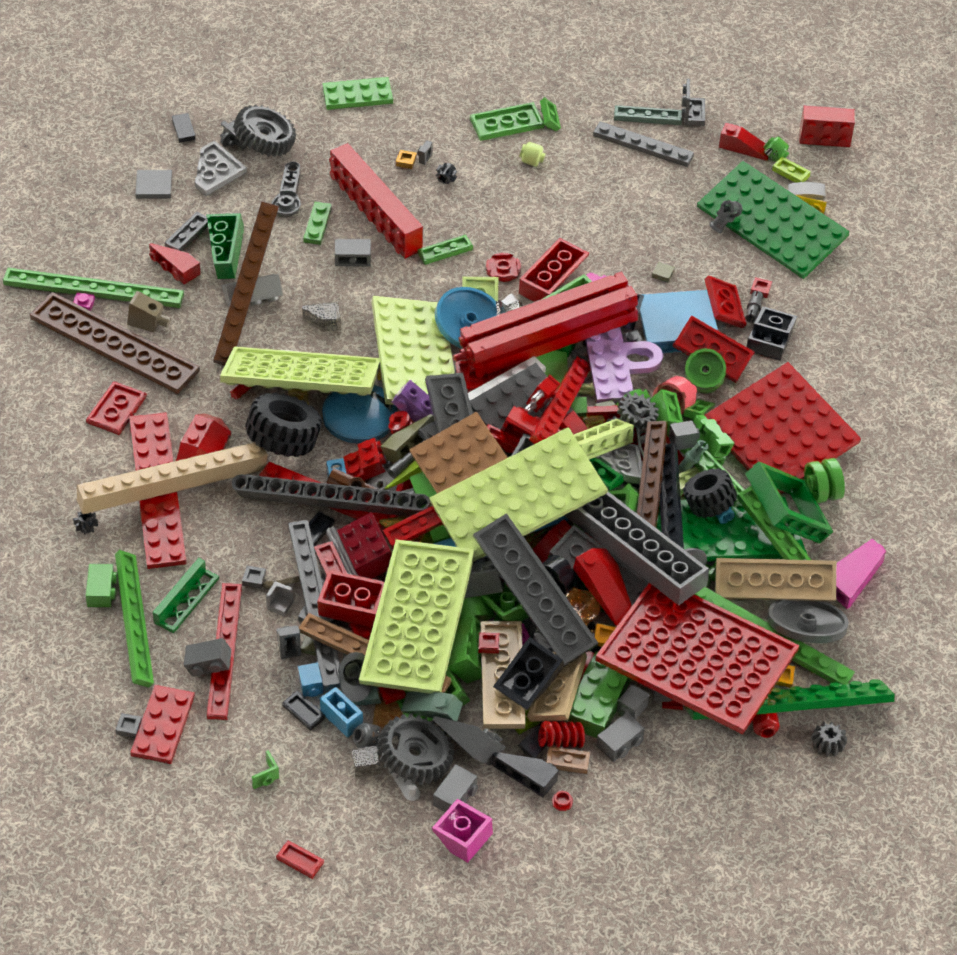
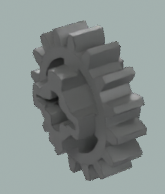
[617,392,659,430]

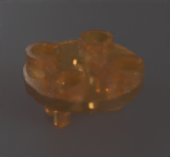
[565,588,600,625]

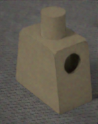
[127,291,171,332]

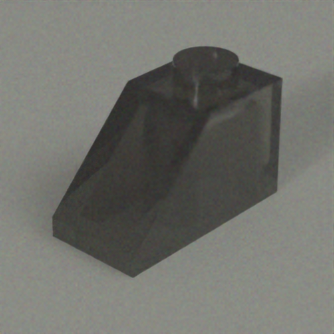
[302,302,341,332]

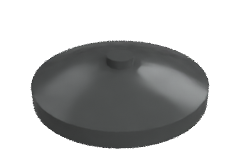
[767,600,849,643]

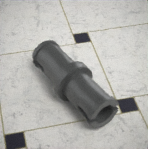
[745,291,763,323]

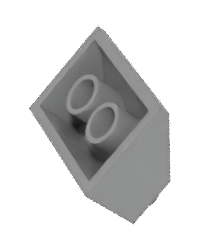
[221,274,283,306]

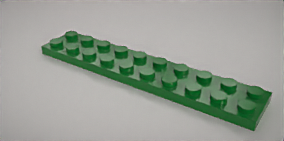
[684,679,895,720]

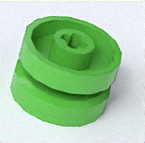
[685,348,726,394]
[804,458,845,504]

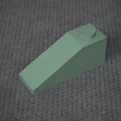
[401,692,463,721]

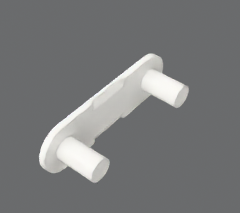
[388,768,420,801]

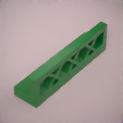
[152,557,219,633]

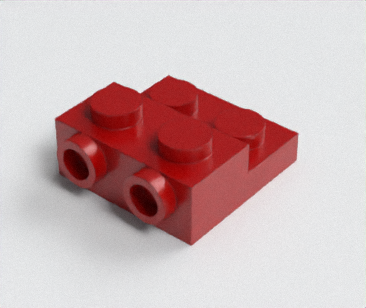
[343,438,387,481]

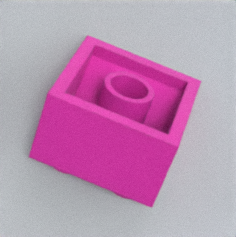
[432,799,493,863]

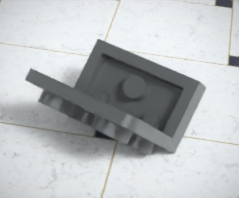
[681,79,705,126]

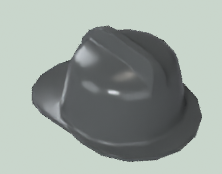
[338,652,371,702]

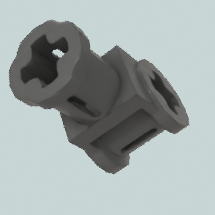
[709,200,743,234]

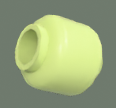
[519,142,546,167]

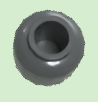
[352,723,382,752]

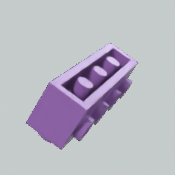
[391,380,433,422]

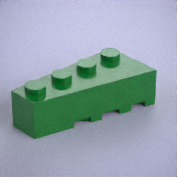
[206,213,244,279]

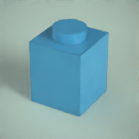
[298,662,323,697]

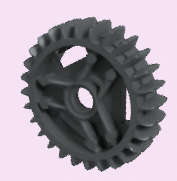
[233,104,297,157]
[377,714,455,786]

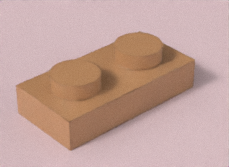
[546,747,590,774]

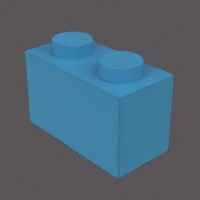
[320,687,363,738]

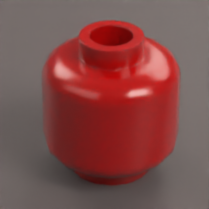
[752,713,780,738]

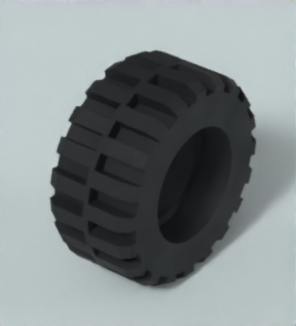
[245,393,322,457]

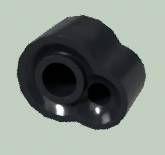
[542,555,578,595]

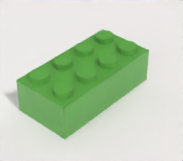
[565,651,632,738]

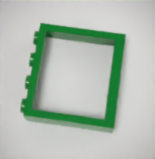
[745,462,833,544]

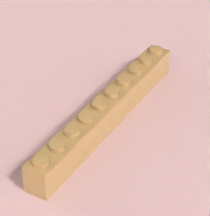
[76,442,268,514]

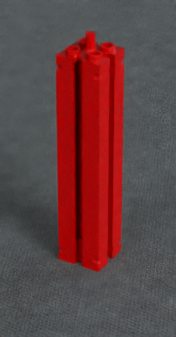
[453,271,638,378]

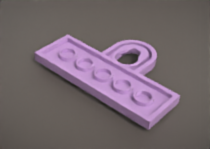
[585,327,663,403]

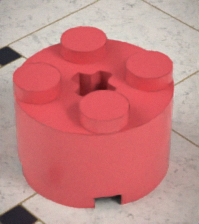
[653,376,697,415]

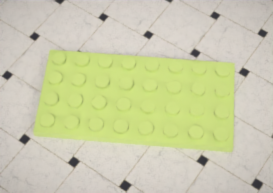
[371,296,455,405]
[220,347,380,396]
[429,427,608,562]
[359,540,475,694]

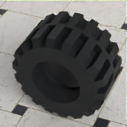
[683,469,737,518]

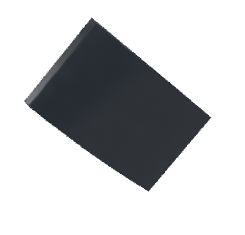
[746,306,798,361]

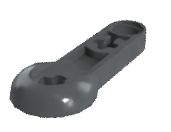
[271,161,301,216]

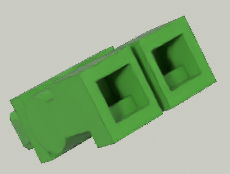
[693,415,734,466]

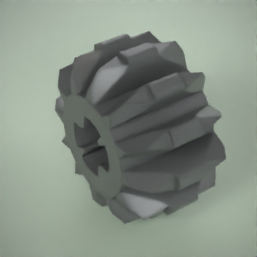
[811,721,847,757]

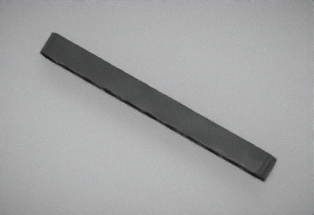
[232,474,432,517]

